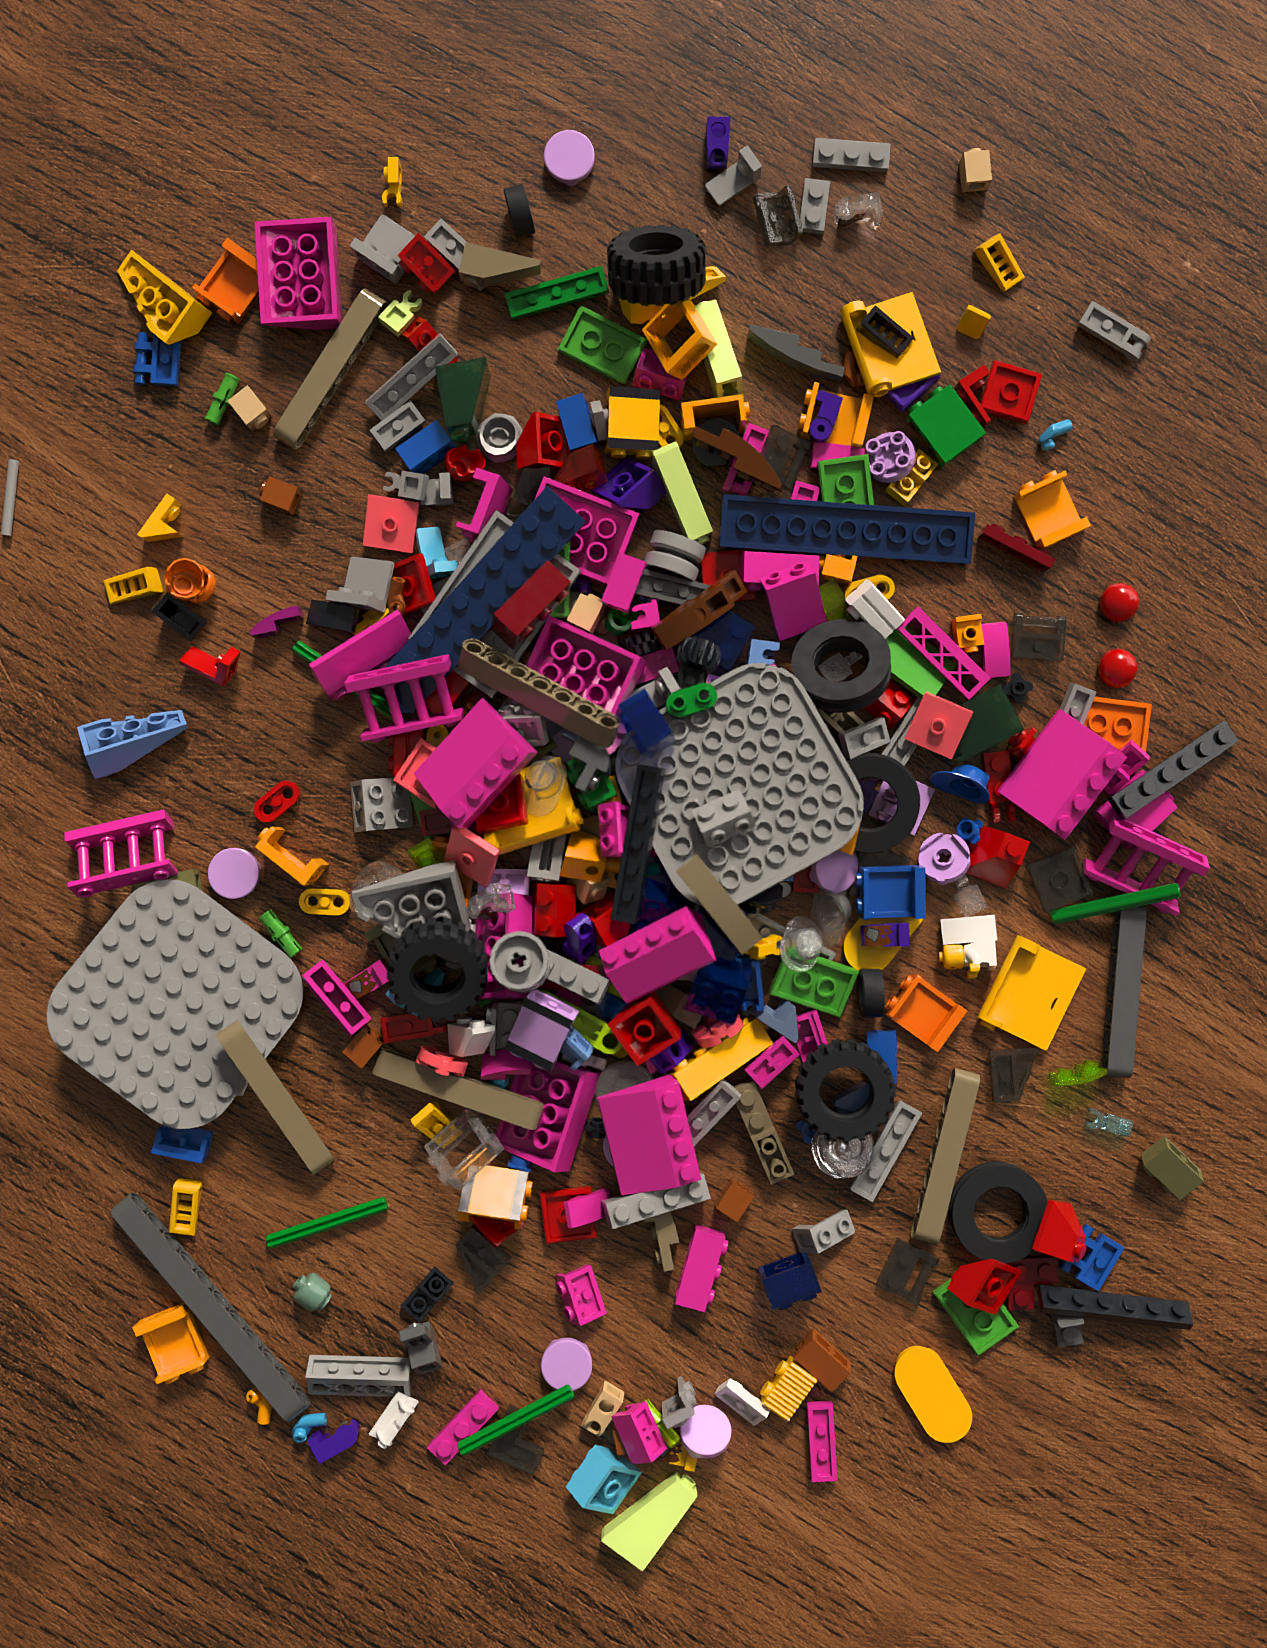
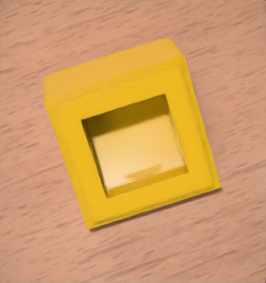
[956,305,991,340]

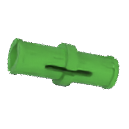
[204,373,241,426]
[258,909,303,958]

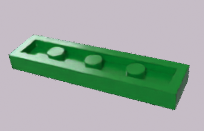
[505,266,609,321]

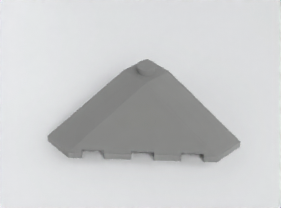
[352,860,471,970]

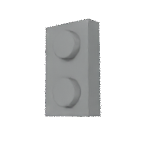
[691,789,756,847]
[661,1376,697,1429]

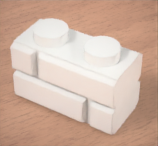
[846,579,905,639]

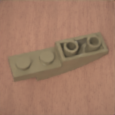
[733,1078,795,1185]
[644,1211,679,1272]

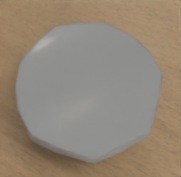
[476,413,523,463]

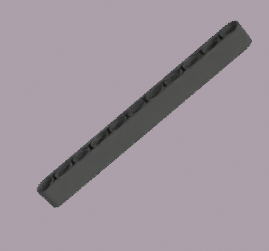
[111,1192,311,1422]

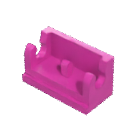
[601,553,647,613]
[631,599,660,636]
[796,1009,828,1063]
[743,1034,800,1088]
[611,1401,667,1464]

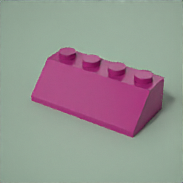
[309,610,411,702]
[476,892,533,1000]
[599,906,716,1003]

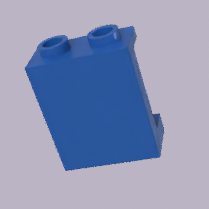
[855,865,926,920]

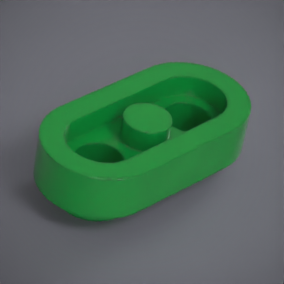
[604,595,642,636]
[666,683,718,719]

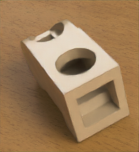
[581,1381,624,1437]

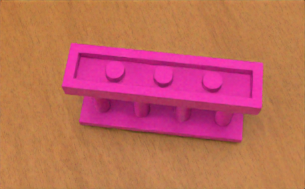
[344,654,464,742]
[64,810,178,897]
[1083,814,1210,916]

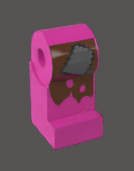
[344,958,389,1000]

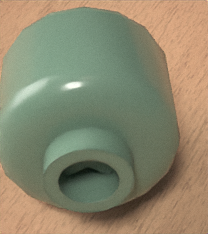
[293,1273,332,1312]

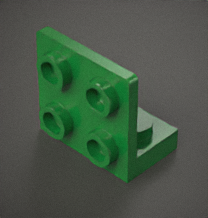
[566,759,618,815]

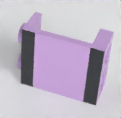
[504,989,580,1071]

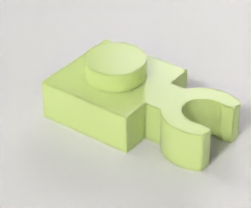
[378,290,422,337]

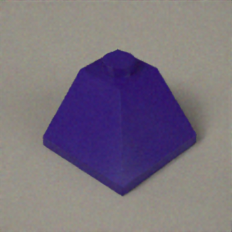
[590,457,667,509]

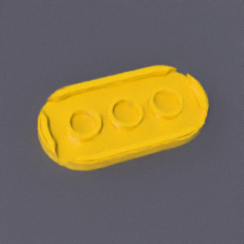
[843,917,923,971]
[894,1346,972,1443]

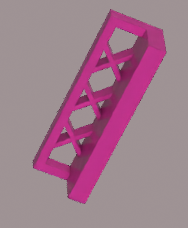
[896,606,990,701]

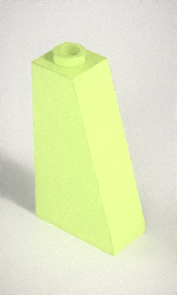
[694,300,742,398]
[652,441,713,545]
[601,1472,697,1571]

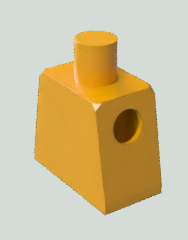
[560,830,621,882]

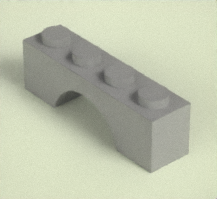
[601,1172,711,1229]

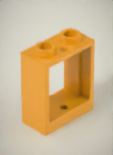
[642,300,718,380]

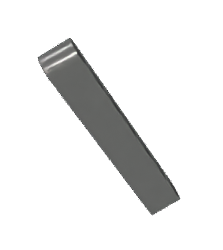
[1101,905,1146,1078]

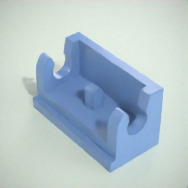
[745,639,780,665]
[560,1026,595,1071]

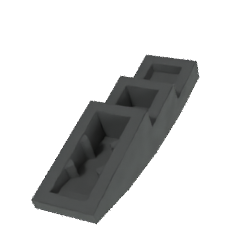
[747,324,845,384]

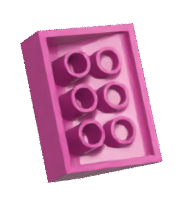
[254,217,342,330]
[535,477,639,587]
[526,616,647,716]
[414,698,538,829]
[997,709,1127,840]
[492,1059,600,1172]
[597,1075,702,1195]

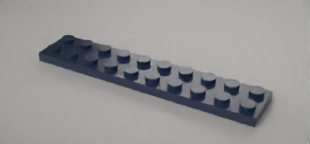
[384,486,587,714]
[718,494,975,564]

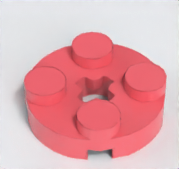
[692,1007,744,1048]
[415,1045,469,1077]

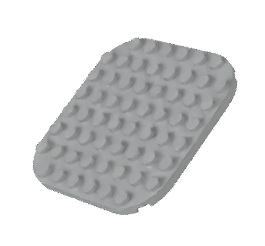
[615,663,863,907]
[47,879,304,1129]

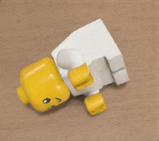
[939,940,997,979]

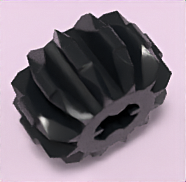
[676,636,721,674]

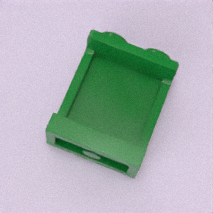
[905,384,986,469]

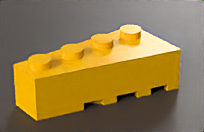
[662,1016,773,1101]

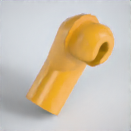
[246,1387,272,1425]

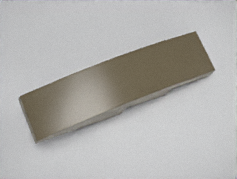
[676,854,762,955]

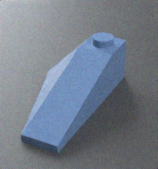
[77,710,188,779]

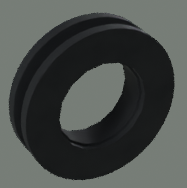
[792,619,891,713]
[846,753,920,853]
[948,1162,1048,1263]

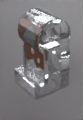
[833,192,883,227]
[467,883,516,920]

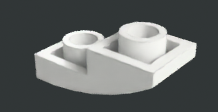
[941,915,998,945]

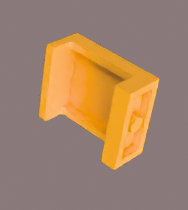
[255,826,329,885]
[132,1302,210,1384]

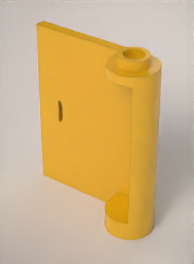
[840,292,941,397]
[484,757,583,855]
[977,935,1086,1051]

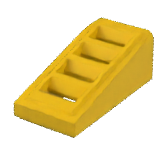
[974,233,1025,292]
[104,567,163,605]
[169,1178,202,1236]

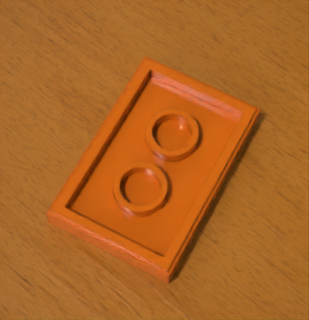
[1084,697,1152,752]

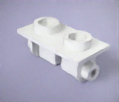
[369,1391,419,1449]

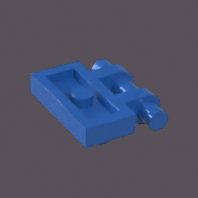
[133,332,181,387]
[1060,1223,1124,1292]

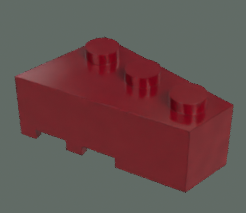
[491,560,571,650]

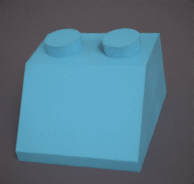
[566,1445,642,1514]

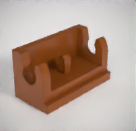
[794,1328,851,1392]

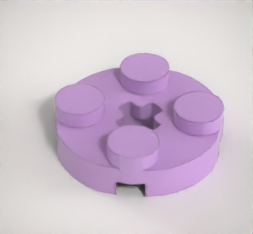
[919,833,971,885]

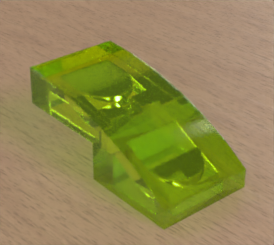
[819,578,856,621]

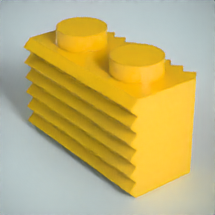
[760,1356,817,1422]

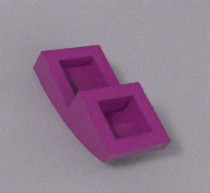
[250,605,304,639]

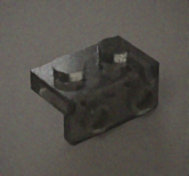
[753,186,803,247]

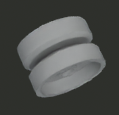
[644,530,706,581]
[490,931,551,993]

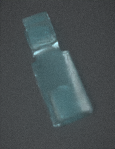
[1084,1108,1133,1137]

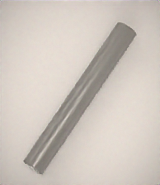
[1,459,19,537]

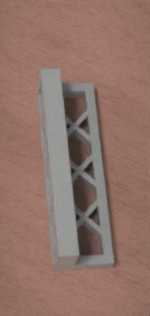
[305,1355,411,1397]

